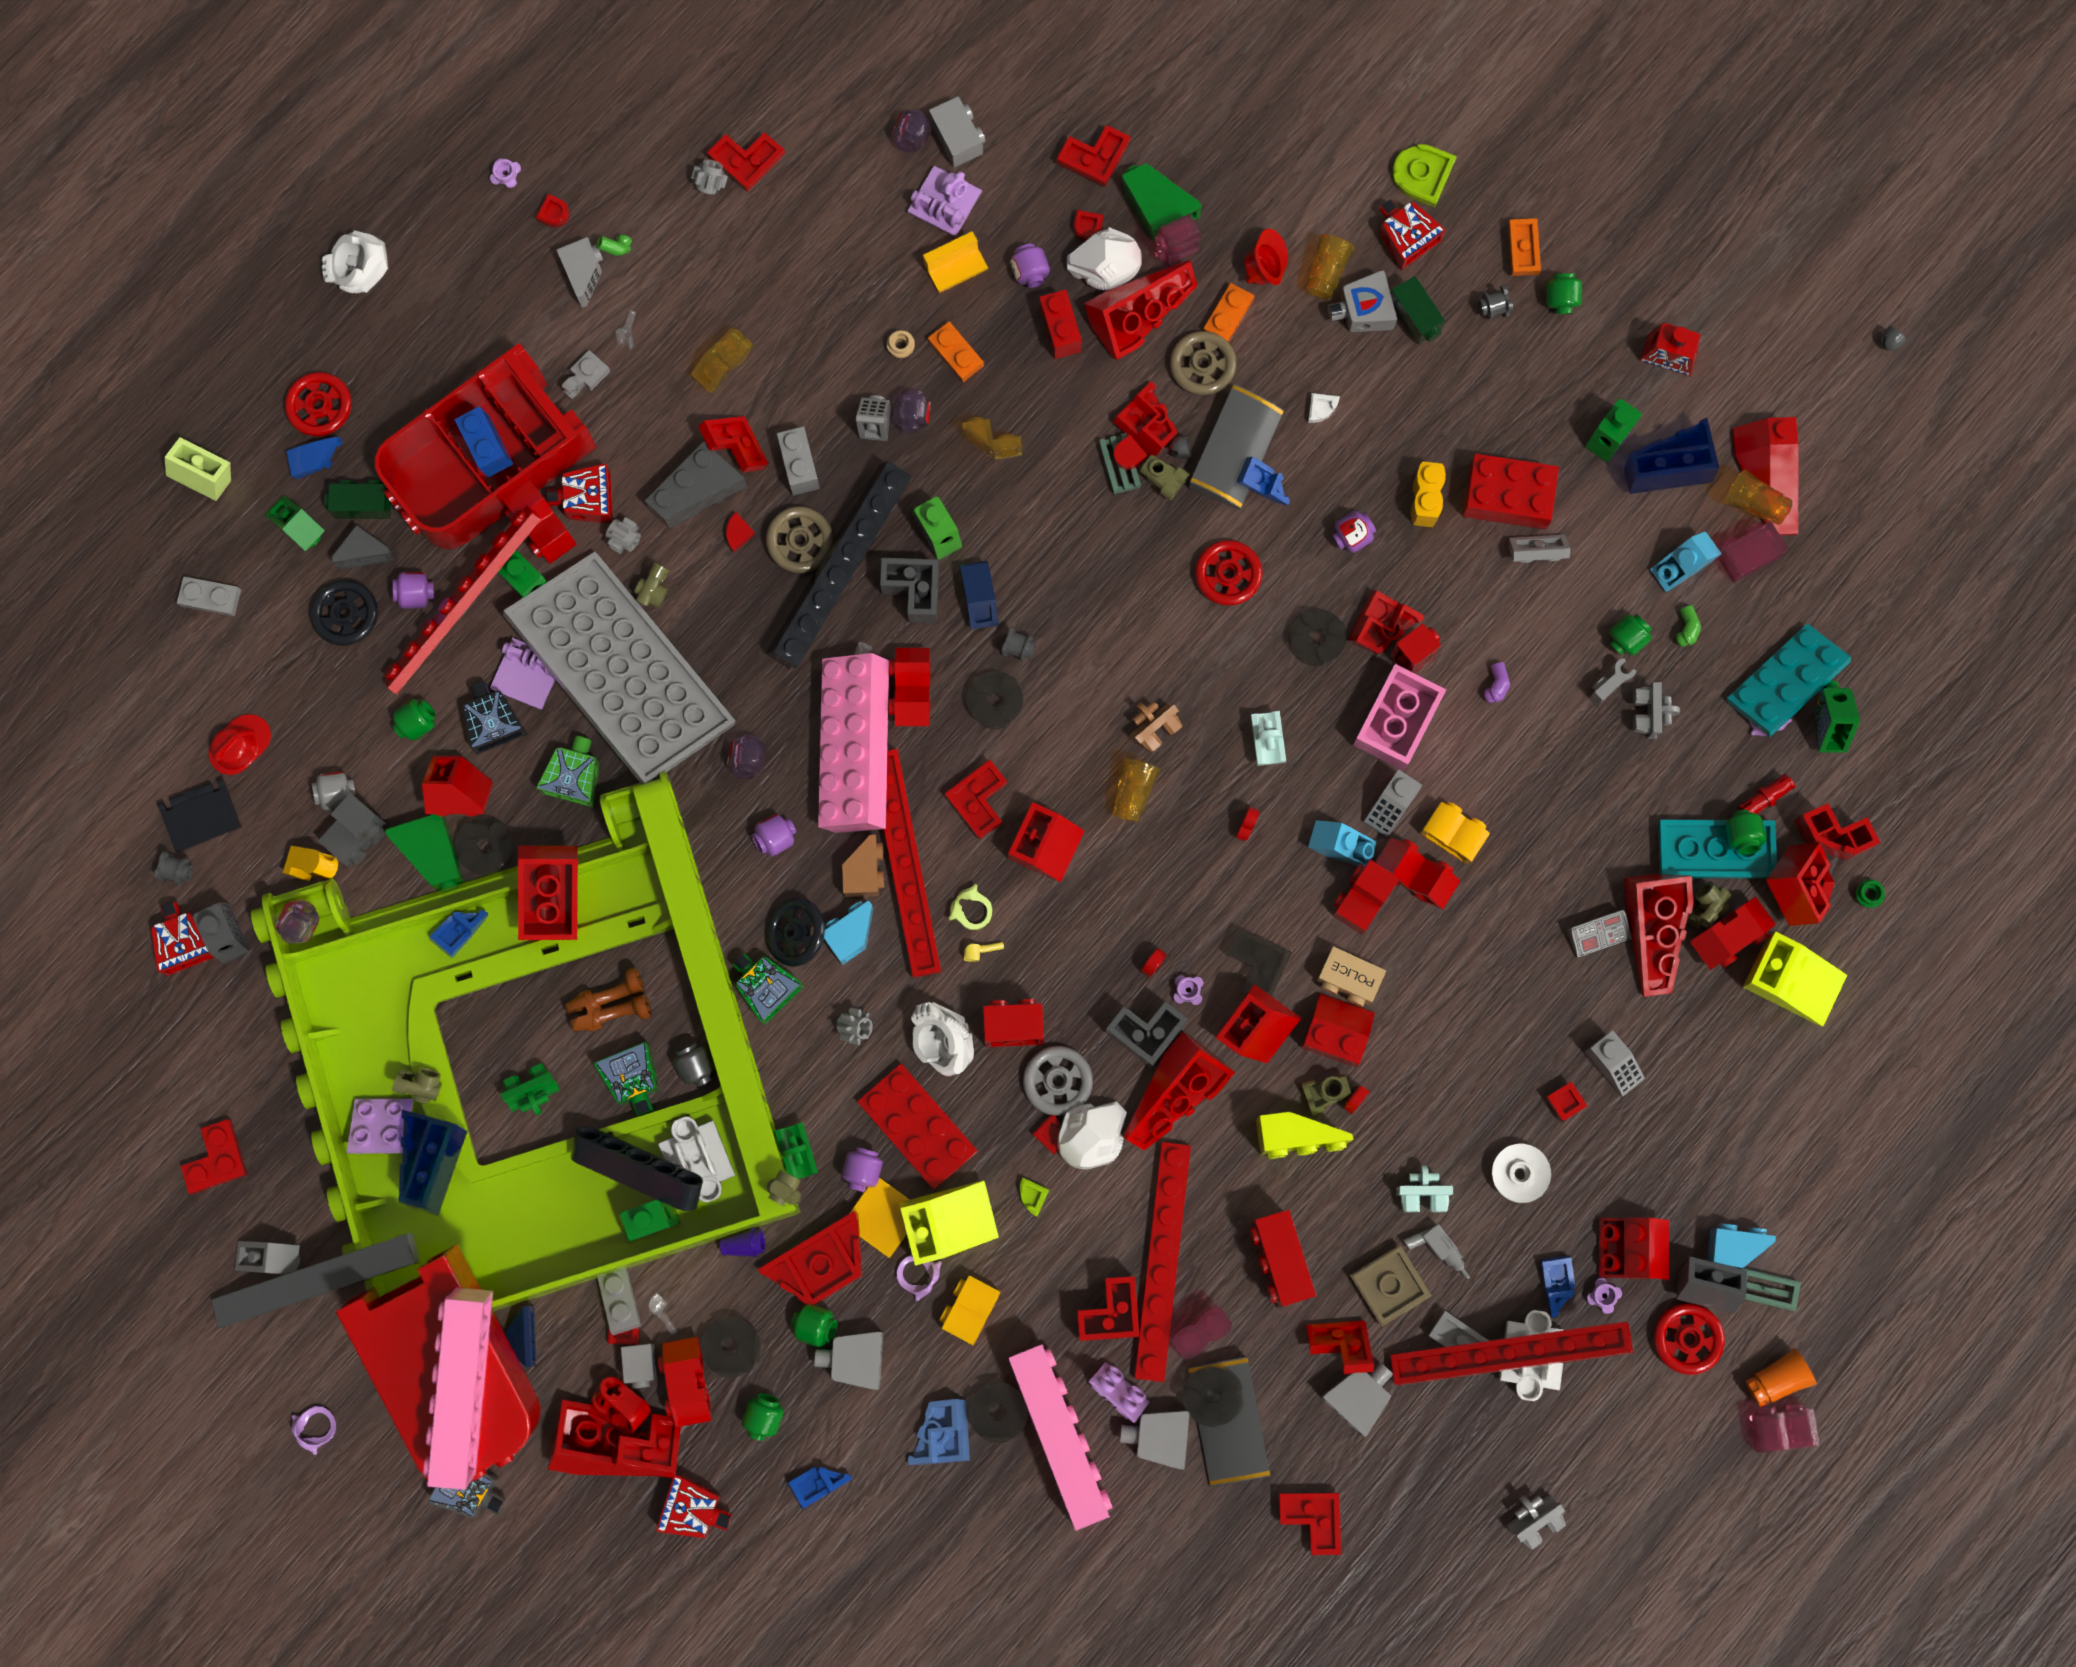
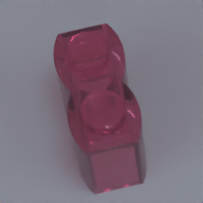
[1154,213,1200,266]
[1170,1307,1233,1359]
[1749,1403,1820,1452]

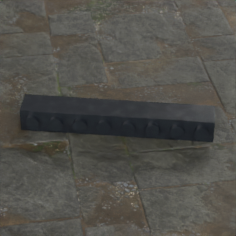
[766,461,912,669]

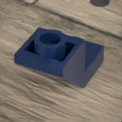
[960,560,999,629]

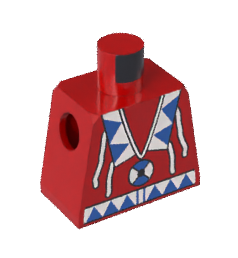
[1379,199,1446,271]
[1639,323,1701,376]
[547,464,613,524]
[151,902,215,976]
[656,1474,732,1538]

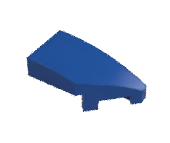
[286,437,343,479]
[1237,457,1290,505]
[430,910,488,958]
[1540,1255,1575,1318]
[787,1467,852,1510]

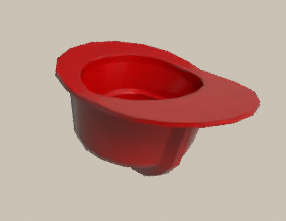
[1244,228,1288,286]
[208,714,271,775]

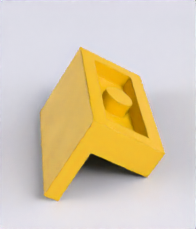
[923,231,988,293]

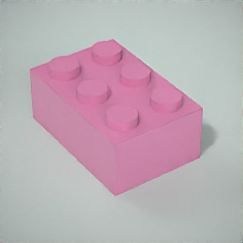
[1353,664,1446,771]

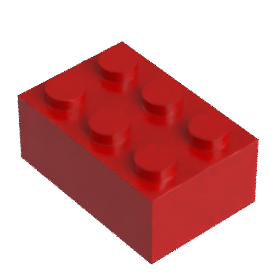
[1463,454,1559,530]
[518,846,578,940]
[1248,1210,1316,1308]

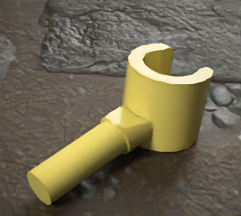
[964,942,1004,962]

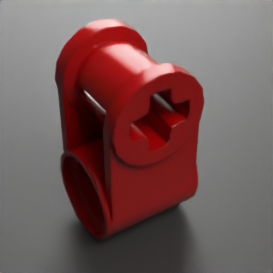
[591,1377,651,1435]

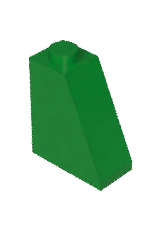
[1121,163,1202,241]
[385,814,465,892]

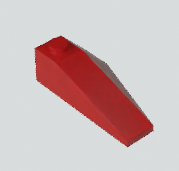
[1084,260,1197,360]

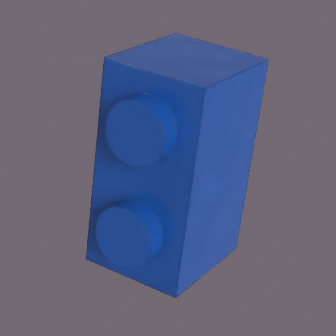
[454,406,513,477]

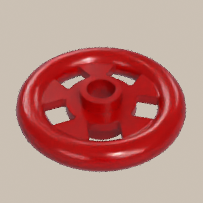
[285,372,352,437]
[1195,540,1263,606]
[1654,1303,1725,1375]

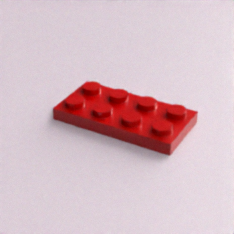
[857,1063,978,1190]

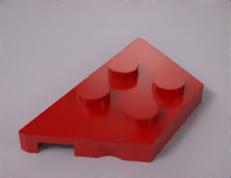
[758,1211,863,1305]

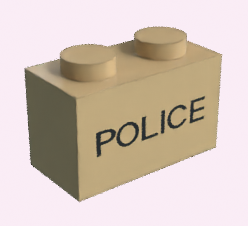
[1316,946,1386,1007]

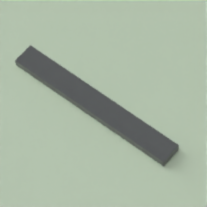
[211,1233,420,1328]

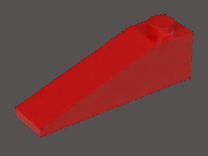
[1732,417,1799,536]
[1624,874,1694,997]
[1123,1032,1235,1151]
[548,1400,657,1476]

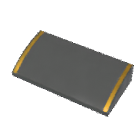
[1189,384,1284,510]
[1188,1356,1271,1487]

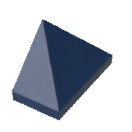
[504,1306,537,1367]

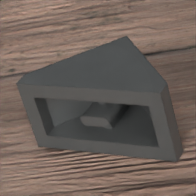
[332,525,395,570]

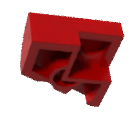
[1113,381,1178,457]
[1347,590,1425,654]

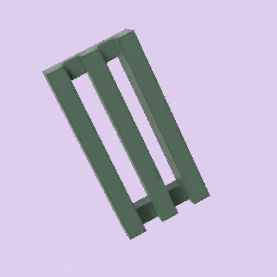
[1099,433,1141,495]
[1742,1268,1801,1311]

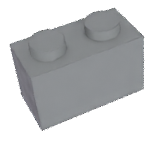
[929,96,986,167]
[777,427,820,496]

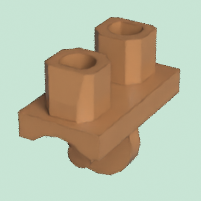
[1128,701,1182,752]

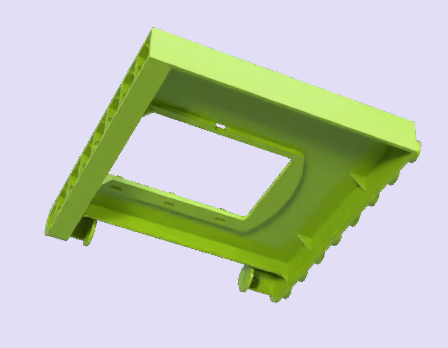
[251,770,801,1312]

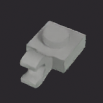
[562,350,610,399]
[1589,658,1636,706]

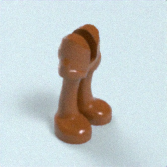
[564,967,652,1032]

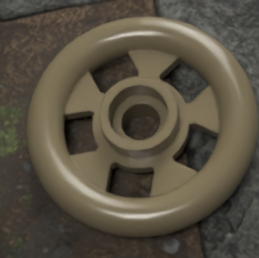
[1170,331,1237,395]
[766,507,834,573]

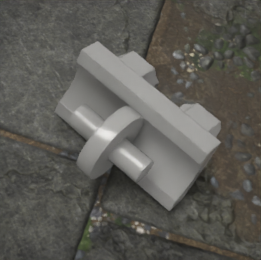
[1633,682,1680,739]
[1506,1494,1566,1550]

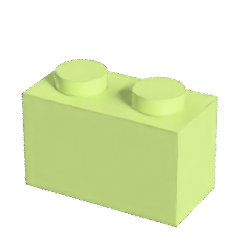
[164,437,231,501]

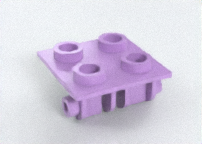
[907,166,982,237]
[490,638,556,710]
[347,1099,413,1154]
[1089,1362,1149,1423]

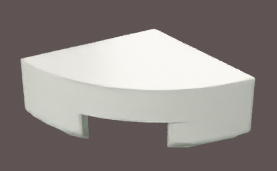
[1308,393,1340,423]

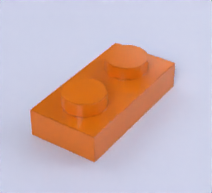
[1508,218,1541,276]
[1203,283,1255,342]
[928,321,984,383]

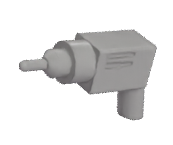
[1402,1224,1470,1279]

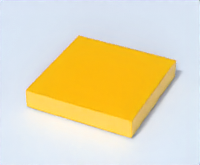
[849,1178,910,1258]

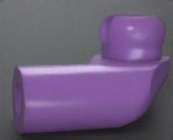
[1484,662,1510,703]

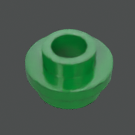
[1855,879,1885,908]

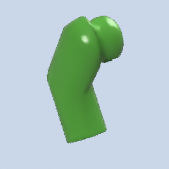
[596,235,632,256]
[1676,605,1701,647]

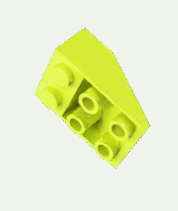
[1743,932,1847,1027]
[1256,1112,1353,1159]
[899,1180,999,1266]

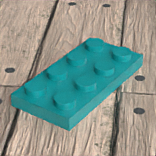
[1727,623,1851,737]
[1658,820,1777,879]

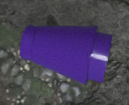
[720,1227,766,1257]

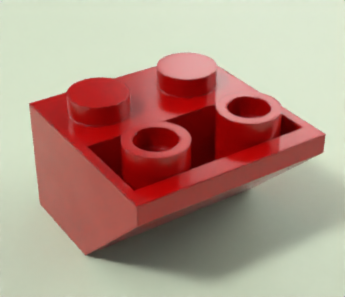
[422,756,493,816]
[1008,802,1085,883]
[1216,984,1301,1063]
[1599,1218,1669,1280]

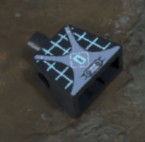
[463,681,528,755]

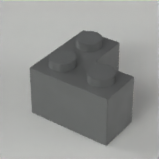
[880,558,940,623]
[318,793,389,868]
[1105,1001,1188,1068]

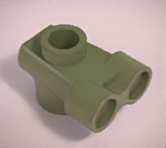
[1140,455,1190,501]
[634,562,670,609]
[1687,882,1731,929]
[392,1068,442,1103]
[1301,1074,1352,1116]
[767,1170,802,1206]

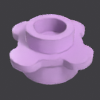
[490,158,521,188]
[942,172,968,203]
[1174,975,1203,1005]
[1587,1278,1622,1314]

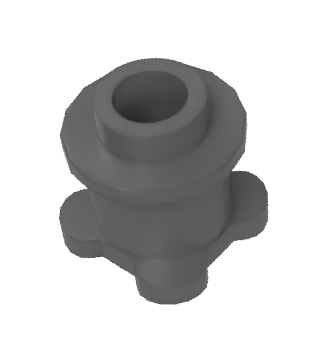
[1478,285,1513,320]
[1002,626,1037,662]
[154,851,193,886]

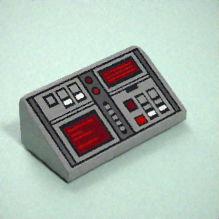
[1567,910,1632,958]

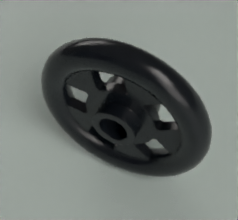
[310,580,378,646]
[766,898,825,967]

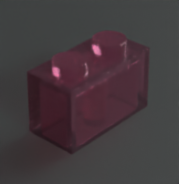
[1718,521,1789,583]

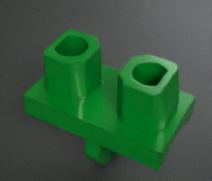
[501,1064,560,1115]
[775,1122,819,1180]

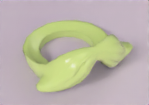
[949,884,993,930]

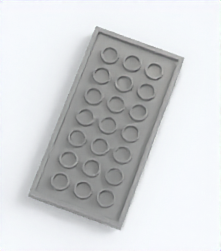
[503,552,736,784]

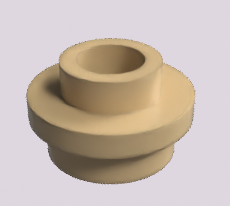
[887,330,915,358]

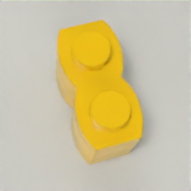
[1410,461,1446,527]
[1420,802,1490,865]
[939,1275,1001,1346]

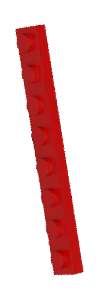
[384,505,541,695]
[884,749,942,979]
[1134,1142,1191,1382]
[1391,1321,1633,1386]

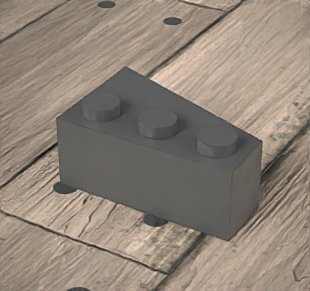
[645,441,748,529]

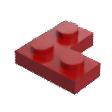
[1057,125,1131,187]
[707,132,785,192]
[698,416,769,473]
[945,760,1008,840]
[180,1119,248,1194]
[1306,1320,1374,1374]
[614,1414,681,1478]
[1279,1493,1341,1555]

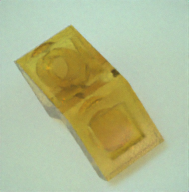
[690,327,755,393]
[962,417,1023,459]

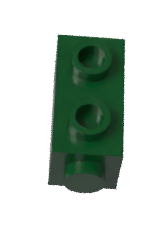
[1390,276,1445,344]
[324,480,391,519]

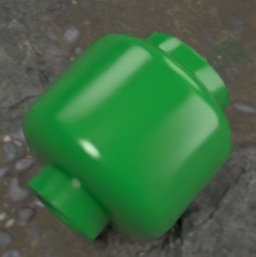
[1546,273,1582,315]
[1609,613,1652,656]
[392,699,437,741]
[1725,810,1766,855]
[791,1304,837,1347]
[741,1393,784,1441]

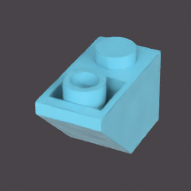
[1650,531,1722,592]
[1308,820,1377,866]
[824,900,874,965]
[1707,1224,1776,1268]

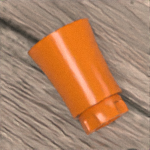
[1745,1347,1816,1407]

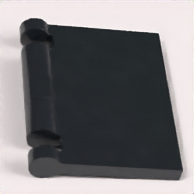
[157,777,242,853]

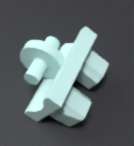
[1251,711,1286,766]
[1396,1165,1453,1212]

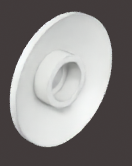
[1492,1144,1551,1203]

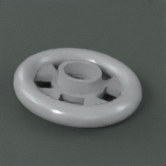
[1023,1046,1093,1116]

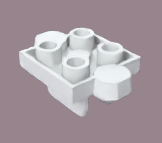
[659,1116,736,1203]
[1499,1310,1563,1401]

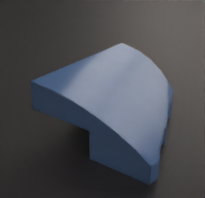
[908,1399,970,1465]

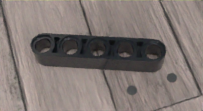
[571,1126,703,1211]

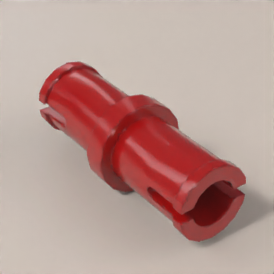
[1737,773,1796,814]

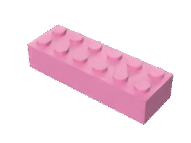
[818,653,889,833]
[424,1288,493,1490]
[1009,1345,1112,1531]

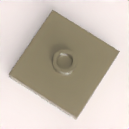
[1350,1245,1432,1327]

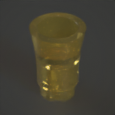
[1306,234,1355,300]
[1725,469,1793,525]
[1112,758,1161,823]

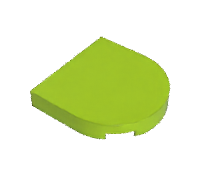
[1392,144,1457,208]

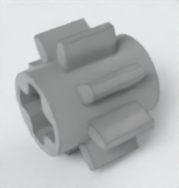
[691,159,728,194]
[605,517,641,554]
[837,1007,873,1045]

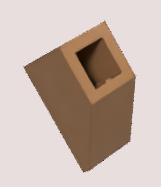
[842,835,885,898]

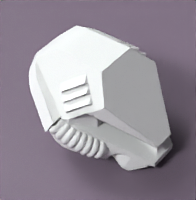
[1067,227,1142,290]
[322,230,388,293]
[911,1002,974,1076]
[1057,1101,1127,1169]

